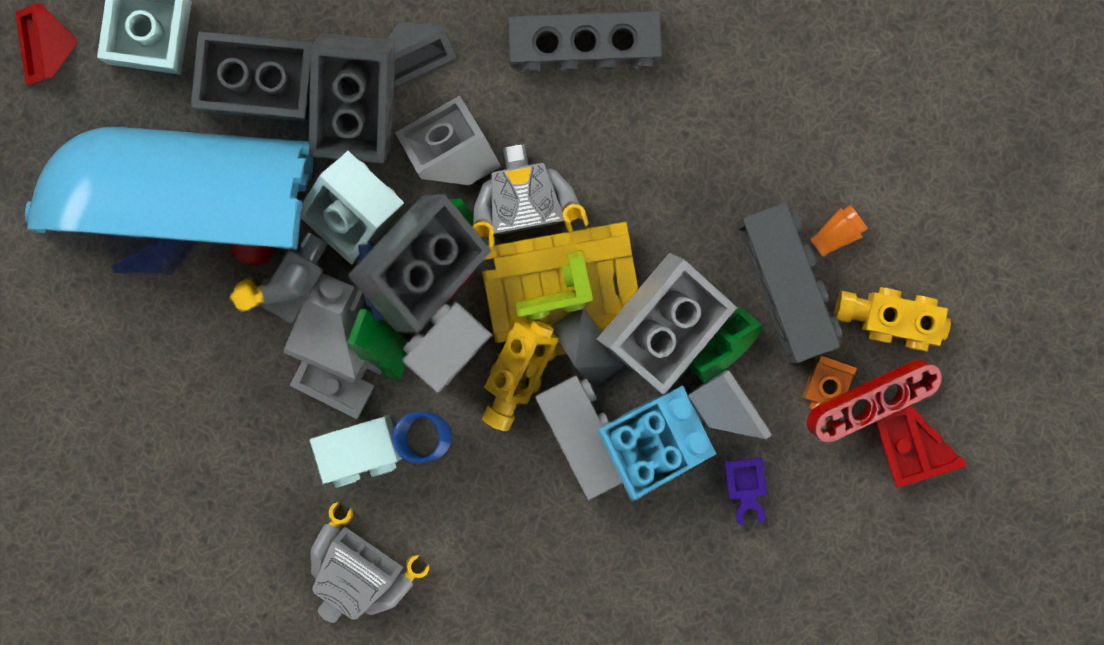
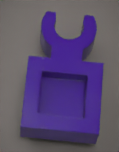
[724,457,767,525]

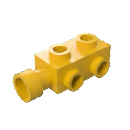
[834,287,951,352]
[482,320,559,431]

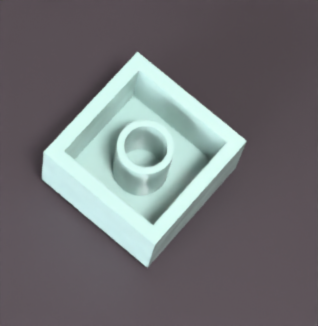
[97,0,192,75]
[301,151,404,265]
[310,415,402,488]

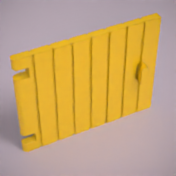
[482,221,638,357]

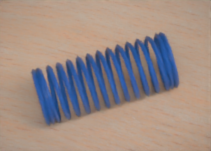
[392,412,452,463]

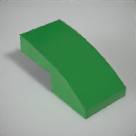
[688,307,763,383]
[347,309,408,381]

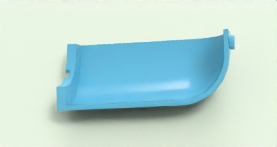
[25,127,314,250]

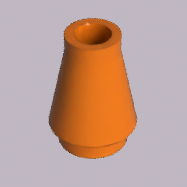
[810,205,868,257]

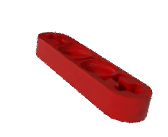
[806,359,942,443]

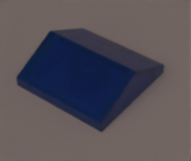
[111,238,197,276]

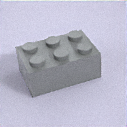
[597,253,737,395]
[402,303,493,393]
[535,375,623,500]

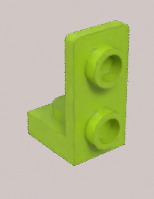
[516,250,593,320]

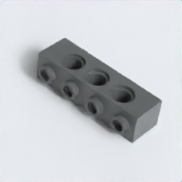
[508,11,662,73]

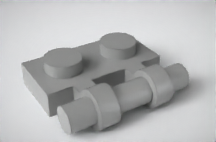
[290,360,382,419]

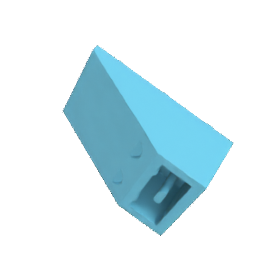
[597,386,716,501]

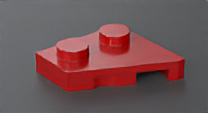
[874,405,966,488]

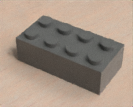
[736,202,843,363]

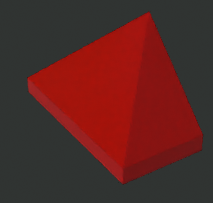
[15,4,77,86]

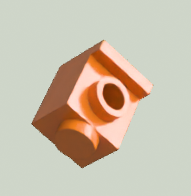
[802,356,857,409]

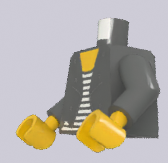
[230,232,328,324]

